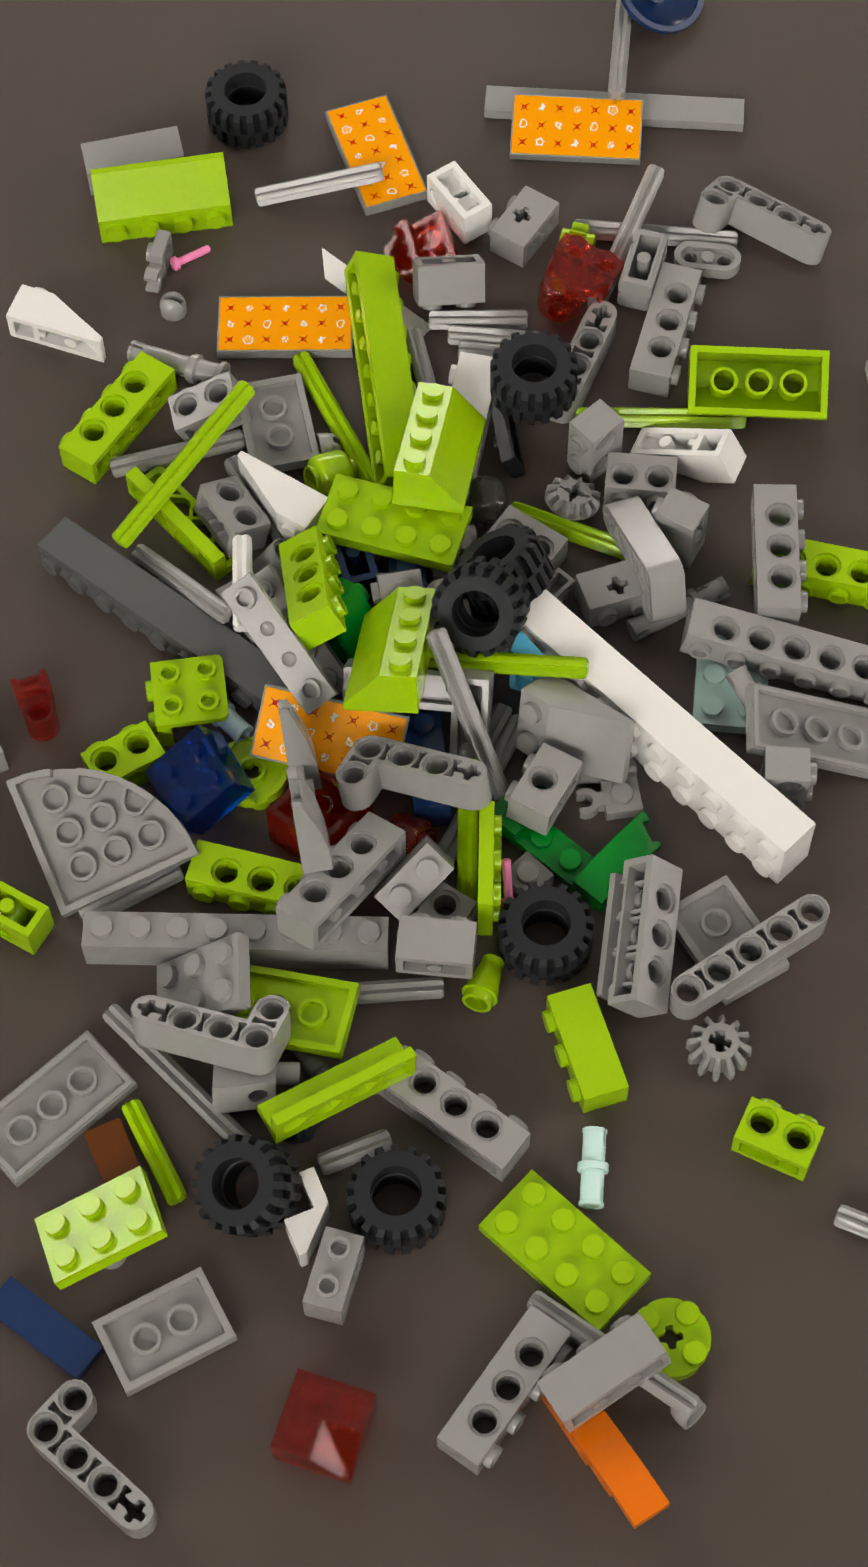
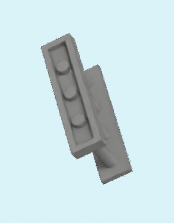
[221,564,344,715]

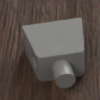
[212,1062,300,1114]

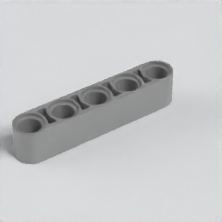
[669,894,830,1020]

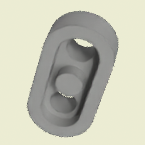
[673,241,741,279]

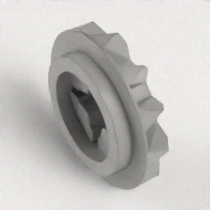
[545,474,601,520]

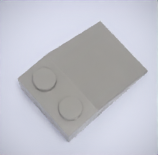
[515,677,635,784]

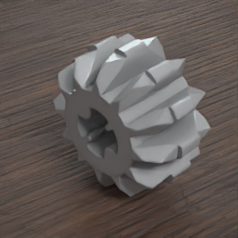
[685,1014,752,1082]

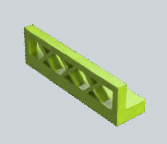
[125,465,232,581]
[257,1036,417,1144]

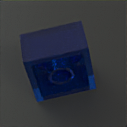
[145,725,256,835]

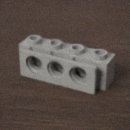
[596,854,683,1018]

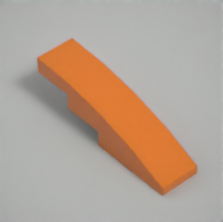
[541,1395,670,1529]

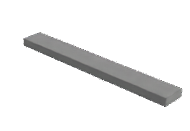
[484,85,745,132]

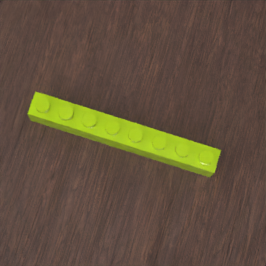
[344,251,416,487]

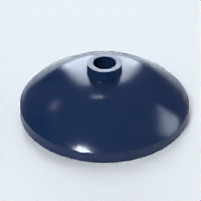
[621,0,704,34]

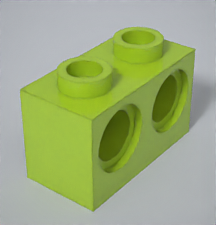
[80,720,170,786]
[731,1096,825,1181]

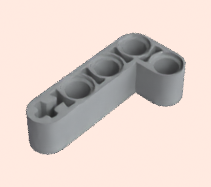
[692,176,832,265]
[519,300,617,424]
[603,496,686,623]
[336,735,492,811]
[131,995,292,1076]
[26,1379,158,1539]

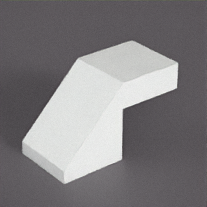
[284,1167,330,1267]

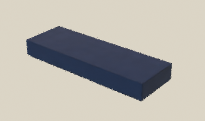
[0,1276,104,1380]

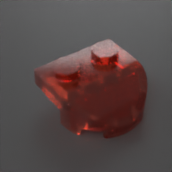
[384,210,458,284]
[545,232,625,303]

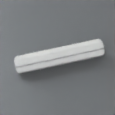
[232,534,253,632]

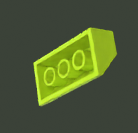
[90,152,233,243]
[687,345,830,420]
[392,382,486,514]
[343,586,437,714]

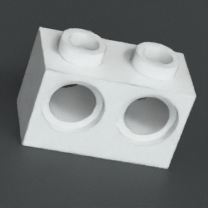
[427,161,492,244]

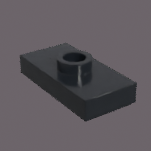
[490,404,525,478]

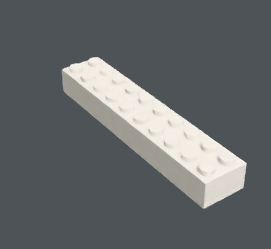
[514,589,816,884]

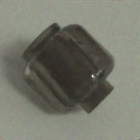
[465,475,510,530]

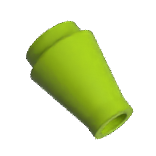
[461,954,504,1013]

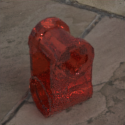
[10,669,60,742]

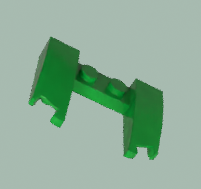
[494,780,661,914]

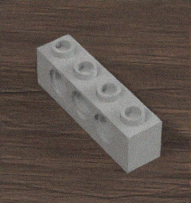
[628,262,706,398]
[750,484,808,626]
[276,811,406,952]
[378,1045,531,1182]
[437,1305,573,1476]

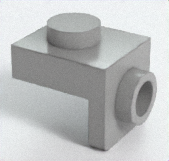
[370,568,423,604]

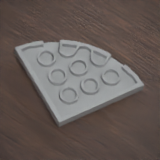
[6,768,200,918]

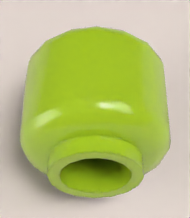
[303,450,358,497]

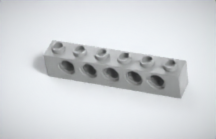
[679,597,868,706]

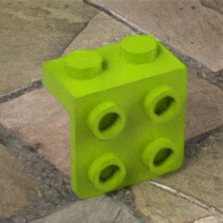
[145,654,229,747]

